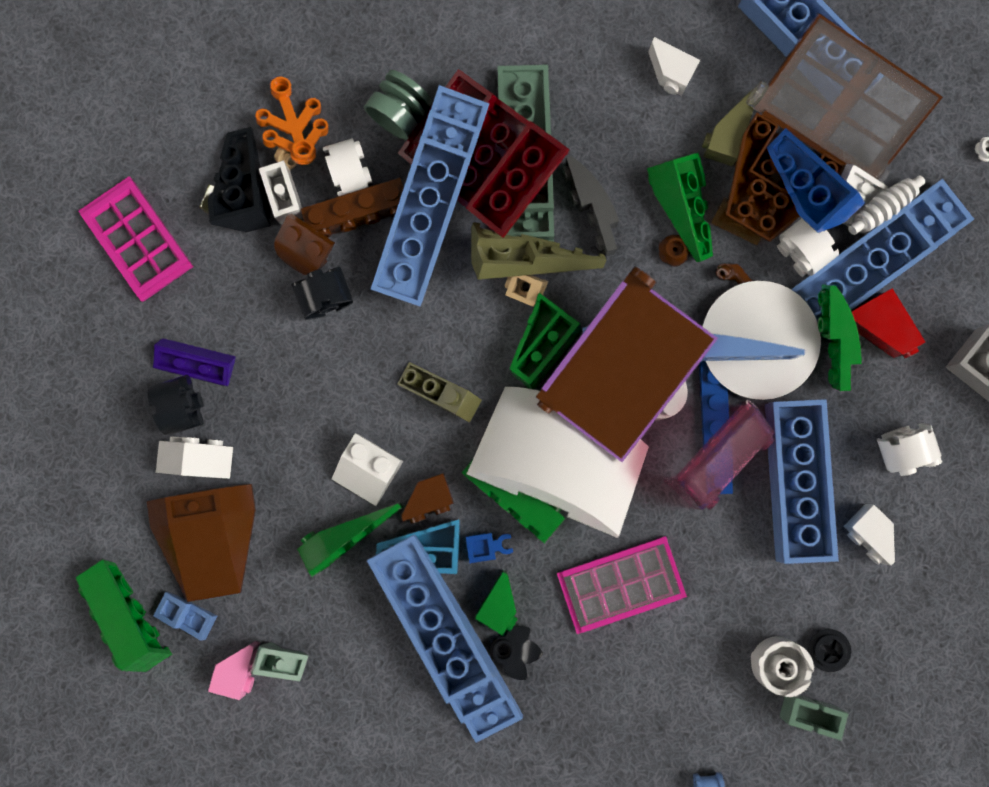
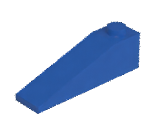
[766,128,865,233]

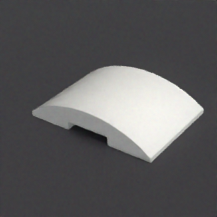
[467,387,649,538]

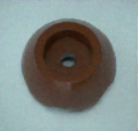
[658,234,690,267]

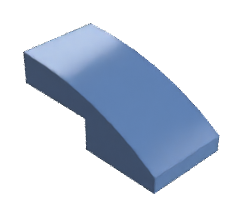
[153,592,217,641]

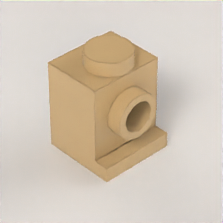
[505,275,548,307]

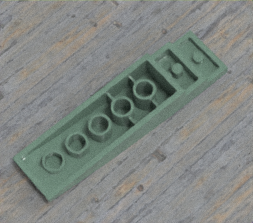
[497,65,554,242]

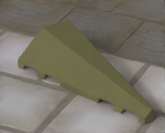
[471,222,607,280]

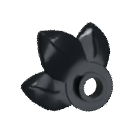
[490,626,543,680]

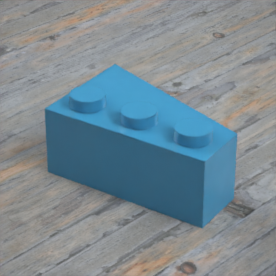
[376,519,460,574]

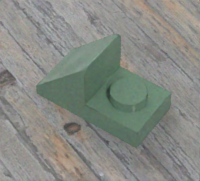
[250,642,308,681]

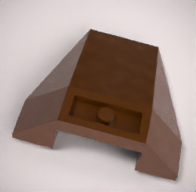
[725,112,846,242]
[147,484,256,602]

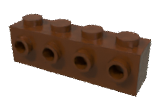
[301,178,404,238]

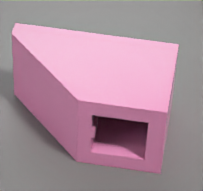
[208,641,260,700]

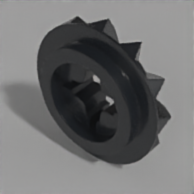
[807,628,851,672]

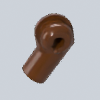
[716,263,752,284]

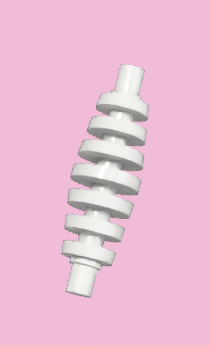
[848,176,925,235]

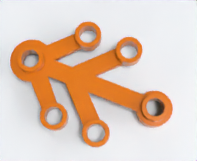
[255,77,329,165]

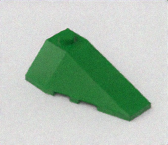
[647,153,713,262]
[297,503,403,577]

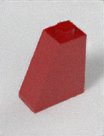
[851,288,925,359]

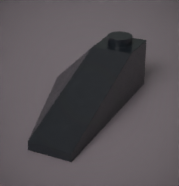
[208,127,271,232]

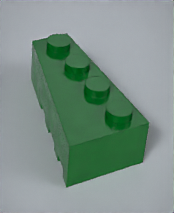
[462,460,565,544]
[75,560,172,672]

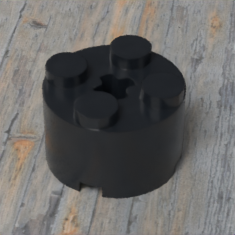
[291,267,353,320]
[148,375,204,435]

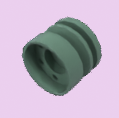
[364,70,433,140]

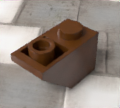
[401,473,454,524]

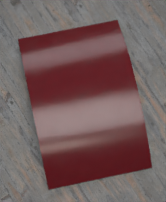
[398,69,570,238]

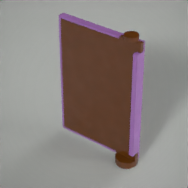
[536,266,718,462]

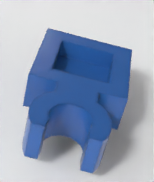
[466,532,513,563]

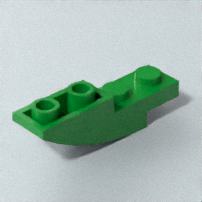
[818,284,862,391]

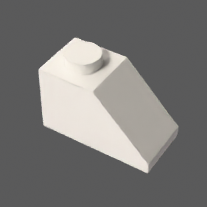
[649,37,700,96]

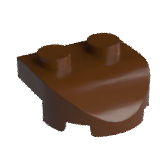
[274,213,335,275]

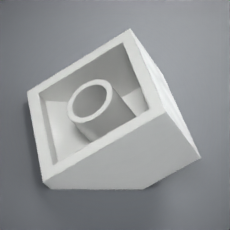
[332,433,403,506]

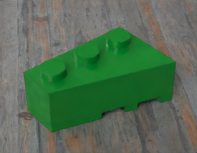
[510,293,582,390]

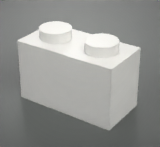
[259,160,303,225]

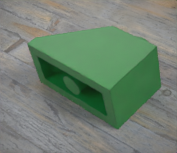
[475,570,518,635]

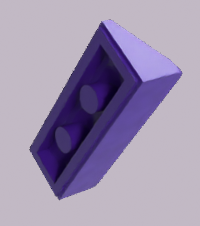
[153,338,236,386]

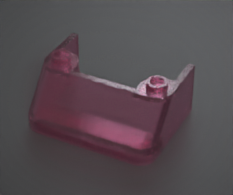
[663,400,775,510]

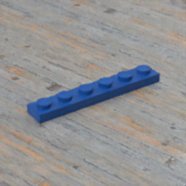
[699,361,733,495]

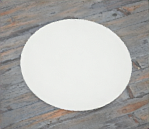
[703,281,821,400]

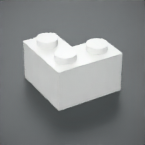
[156,436,233,479]

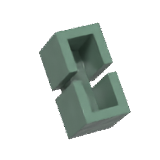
[779,695,848,741]

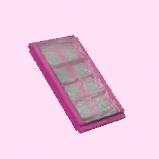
[79,176,193,302]
[556,536,687,634]

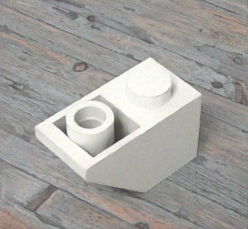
[844,504,895,566]

